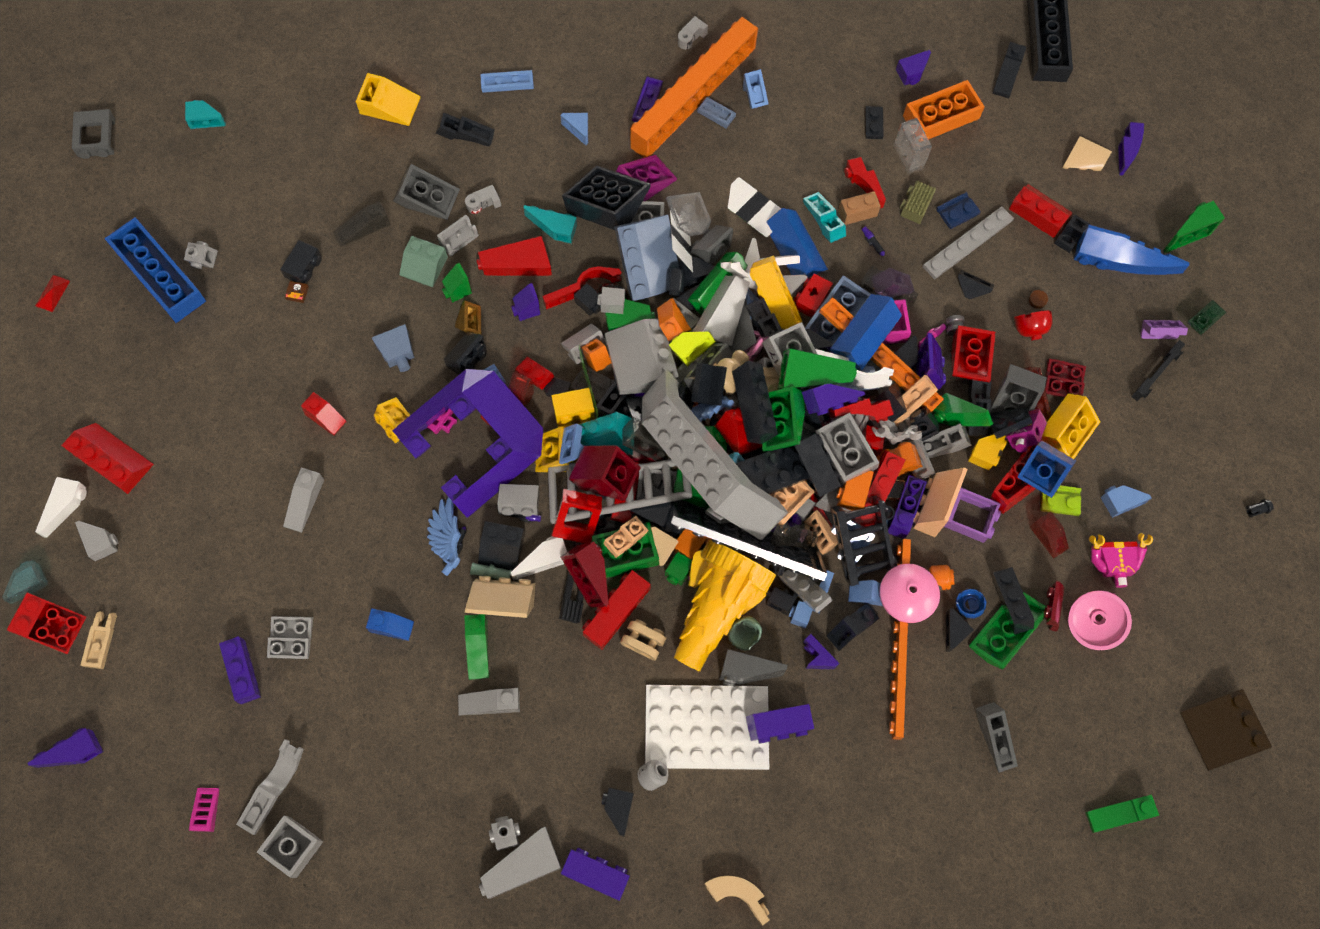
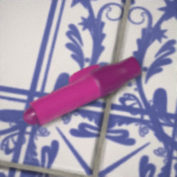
[918,324,947,348]

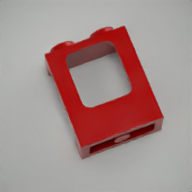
[552,489,602,543]

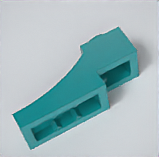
[803,192,846,243]

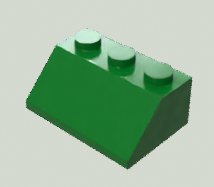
[592,522,659,578]

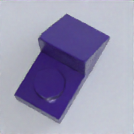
[803,634,839,669]

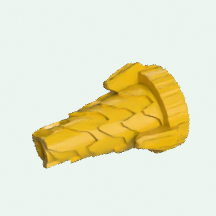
[674,540,776,672]

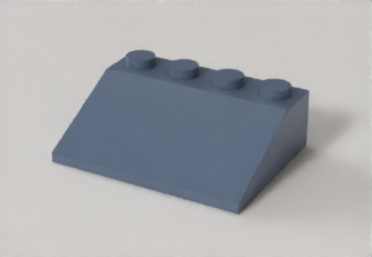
[614,214,679,301]

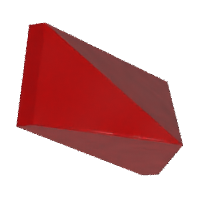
[35,275,70,312]

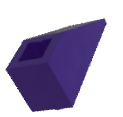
[802,383,865,416]
[888,475,927,539]
[27,728,103,768]

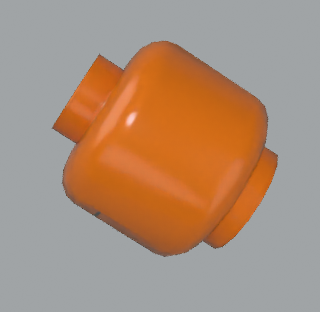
[929,565,954,590]

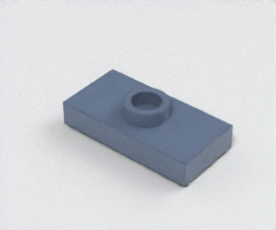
[697,97,736,129]

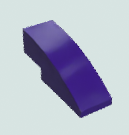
[1118,122,1144,175]

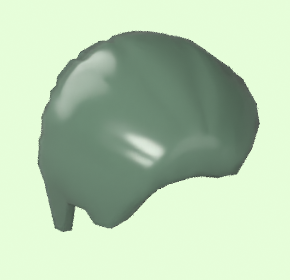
[728,616,762,651]

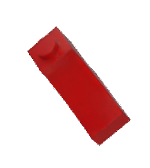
[844,157,886,209]
[828,398,894,423]

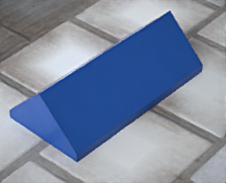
[766,208,828,278]
[830,294,902,371]

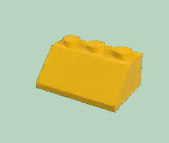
[1041,394,1100,459]

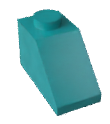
[185,100,226,129]

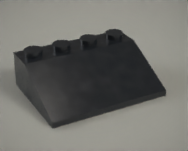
[562,166,651,230]

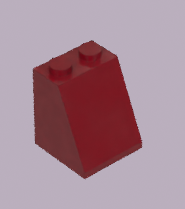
[569,446,641,501]

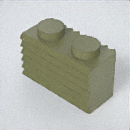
[900,181,936,224]

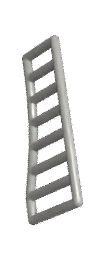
[548,459,692,524]

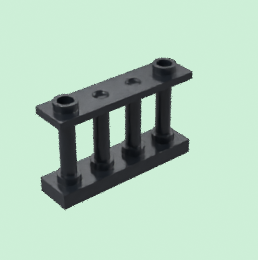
[831,495,897,586]

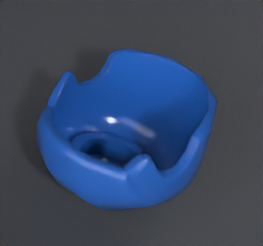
[956,589,987,619]

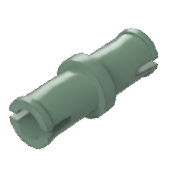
[470,562,512,580]

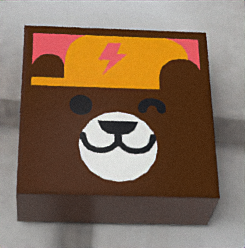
[285,281,309,303]

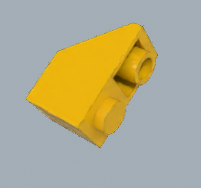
[968,434,1007,470]

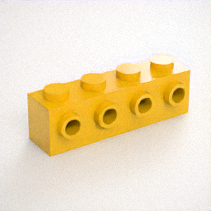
[750,255,802,330]

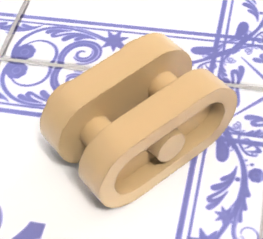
[620,619,666,661]

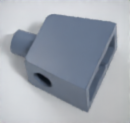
[372,324,414,372]

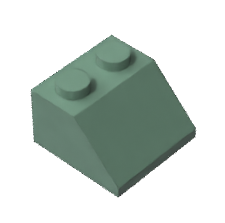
[399,236,448,287]

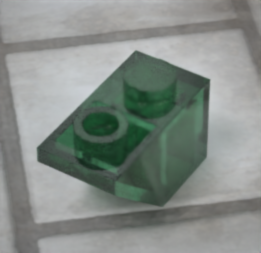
[1187,300,1227,335]

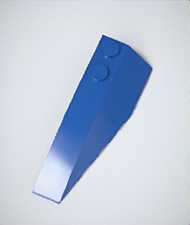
[1074,225,1189,275]

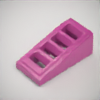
[189,788,219,832]

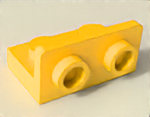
[374,397,410,443]

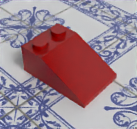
[952,325,996,383]

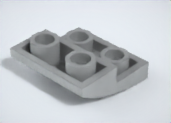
[267,616,313,659]

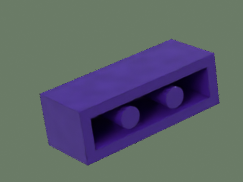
[219,636,261,704]
[746,704,814,744]
[561,847,630,901]

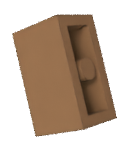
[838,191,881,225]

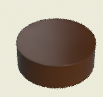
[1029,290,1048,309]

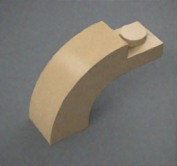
[704,876,770,925]

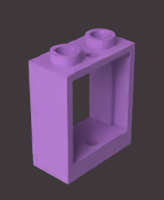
[944,488,1001,543]

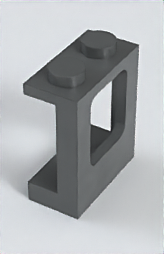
[72,109,115,159]

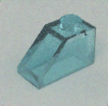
[2,560,49,604]

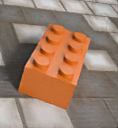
[903,80,985,143]

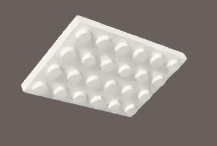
[645,685,769,770]

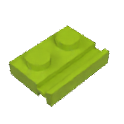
[1041,486,1081,516]

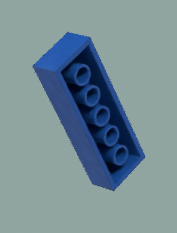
[104,217,206,323]

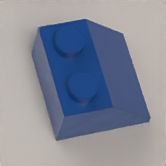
[1018,441,1076,498]

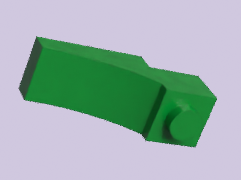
[1085,795,1159,833]

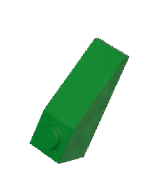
[933,393,993,426]
[464,614,489,680]

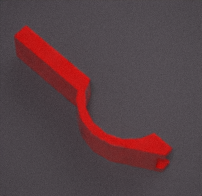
[543,266,622,310]

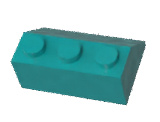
[579,412,633,456]

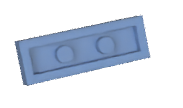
[481,70,534,93]

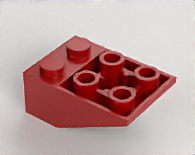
[6,593,86,654]

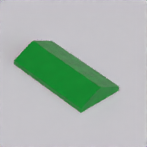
[969,592,1046,670]

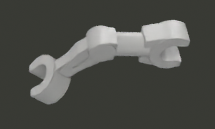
[872,420,922,444]

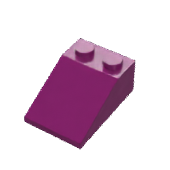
[616,155,677,201]

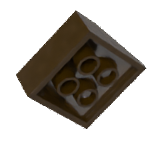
[1180,689,1272,771]

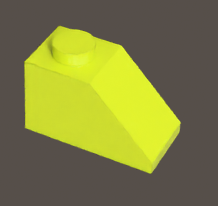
[669,332,715,367]

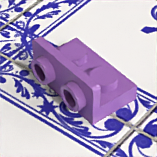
[1141,320,1188,339]

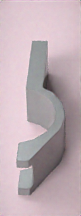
[236,739,304,835]

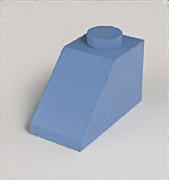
[1101,485,1151,518]

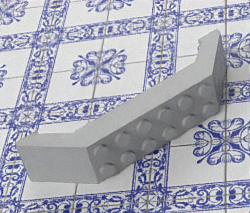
[642,370,788,540]

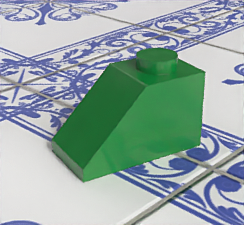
[441,263,472,303]

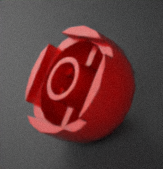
[1014,310,1052,341]

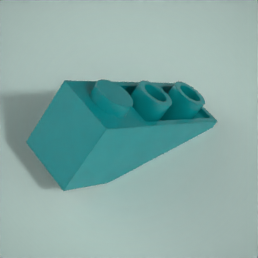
[523,205,577,244]

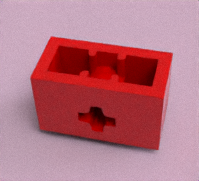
[794,273,833,318]

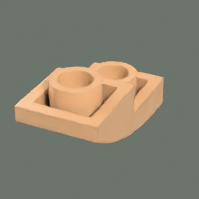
[603,516,649,558]

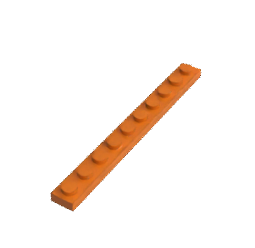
[889,539,911,740]

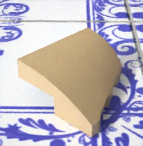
[1063,136,1112,171]

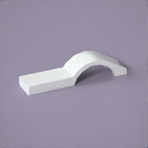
[721,255,800,278]
[815,349,894,389]

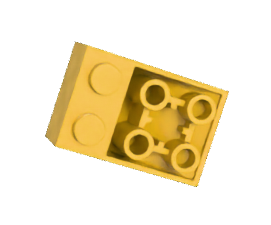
[356,73,421,126]

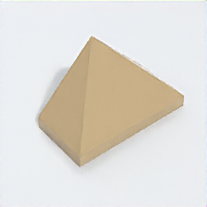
[650,525,678,566]

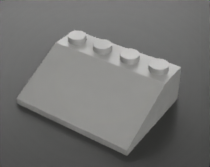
[604,318,679,395]

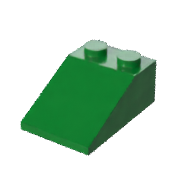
[1163,200,1225,253]
[762,386,805,452]

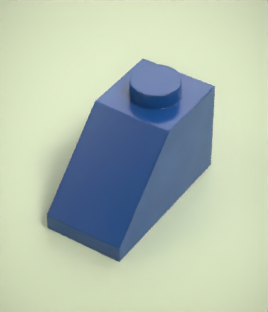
[366,609,414,641]

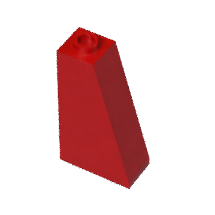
[476,236,552,276]

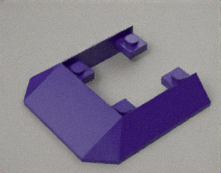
[392,369,543,518]

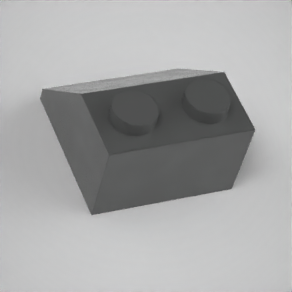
[691,225,733,265]

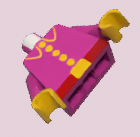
[1089,533,1153,588]

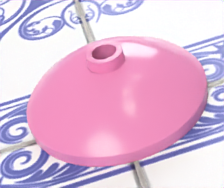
[879,564,940,623]
[1068,590,1132,650]

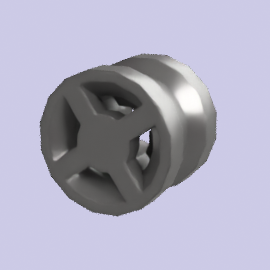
[946,315,965,336]

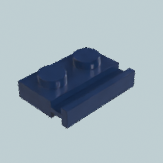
[936,192,981,229]

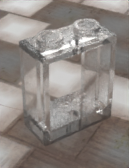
[893,118,932,174]

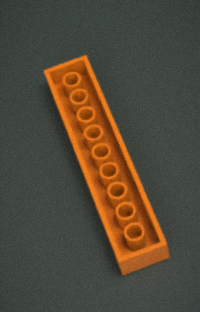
[630,17,758,158]

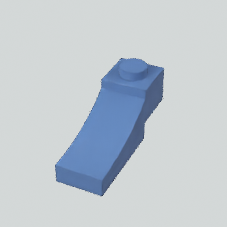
[789,571,834,628]

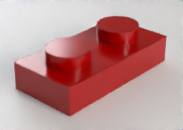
[515,356,554,390]

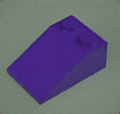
[916,333,946,390]

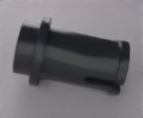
[1245,499,1274,518]

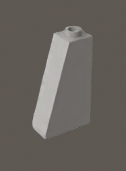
[693,274,750,346]
[479,827,561,899]

